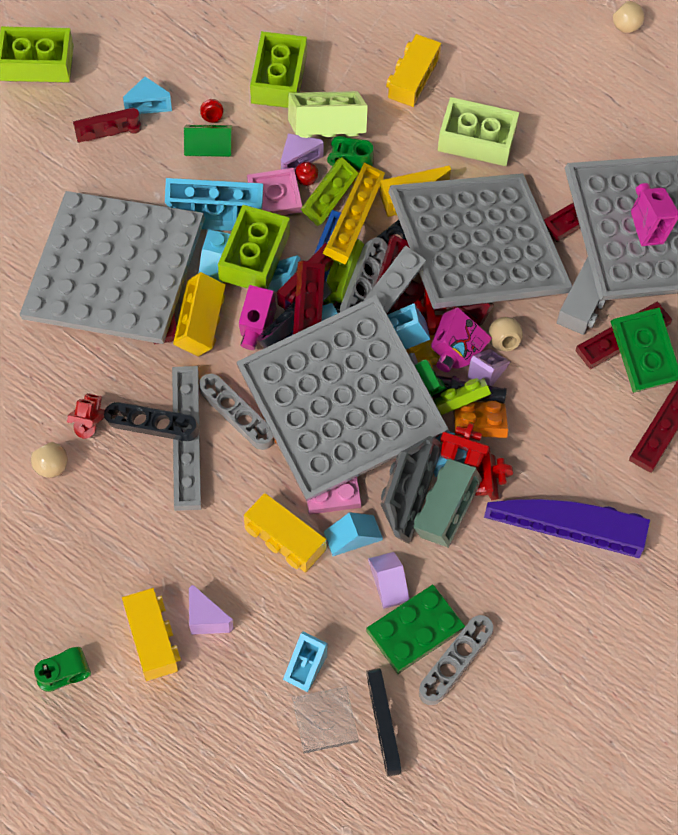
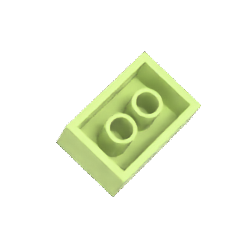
[288,91,368,138]
[438,97,519,166]

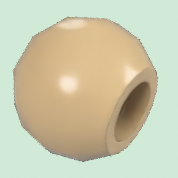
[613,1,644,33]
[488,317,523,352]
[31,442,68,478]

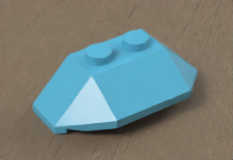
[165,178,263,231]

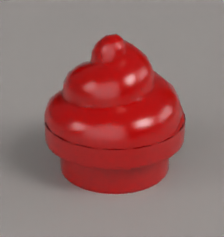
[200,99,223,123]
[295,162,319,186]

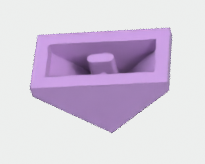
[281,134,324,171]
[468,348,511,386]
[368,552,409,609]
[189,585,234,635]

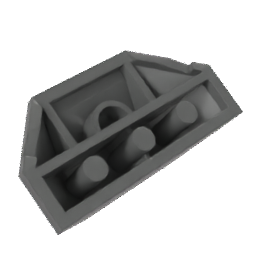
[380,436,442,544]

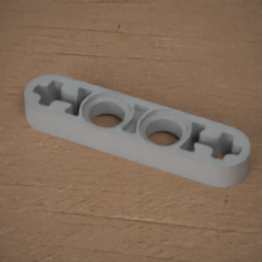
[340,237,387,312]
[199,374,274,450]
[419,615,493,705]

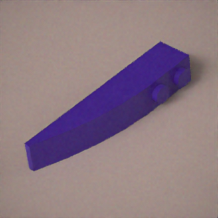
[484,499,650,558]

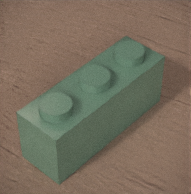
[414,459,482,548]

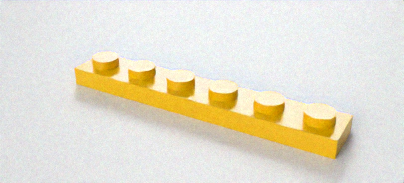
[323,163,385,265]

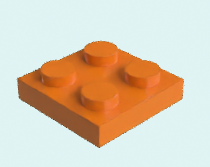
[453,401,508,438]

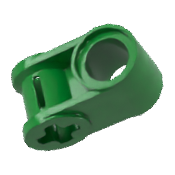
[327,136,374,171]
[34,647,91,692]

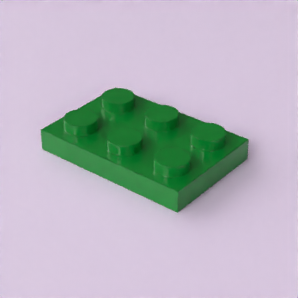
[610,308,678,393]
[366,584,465,674]

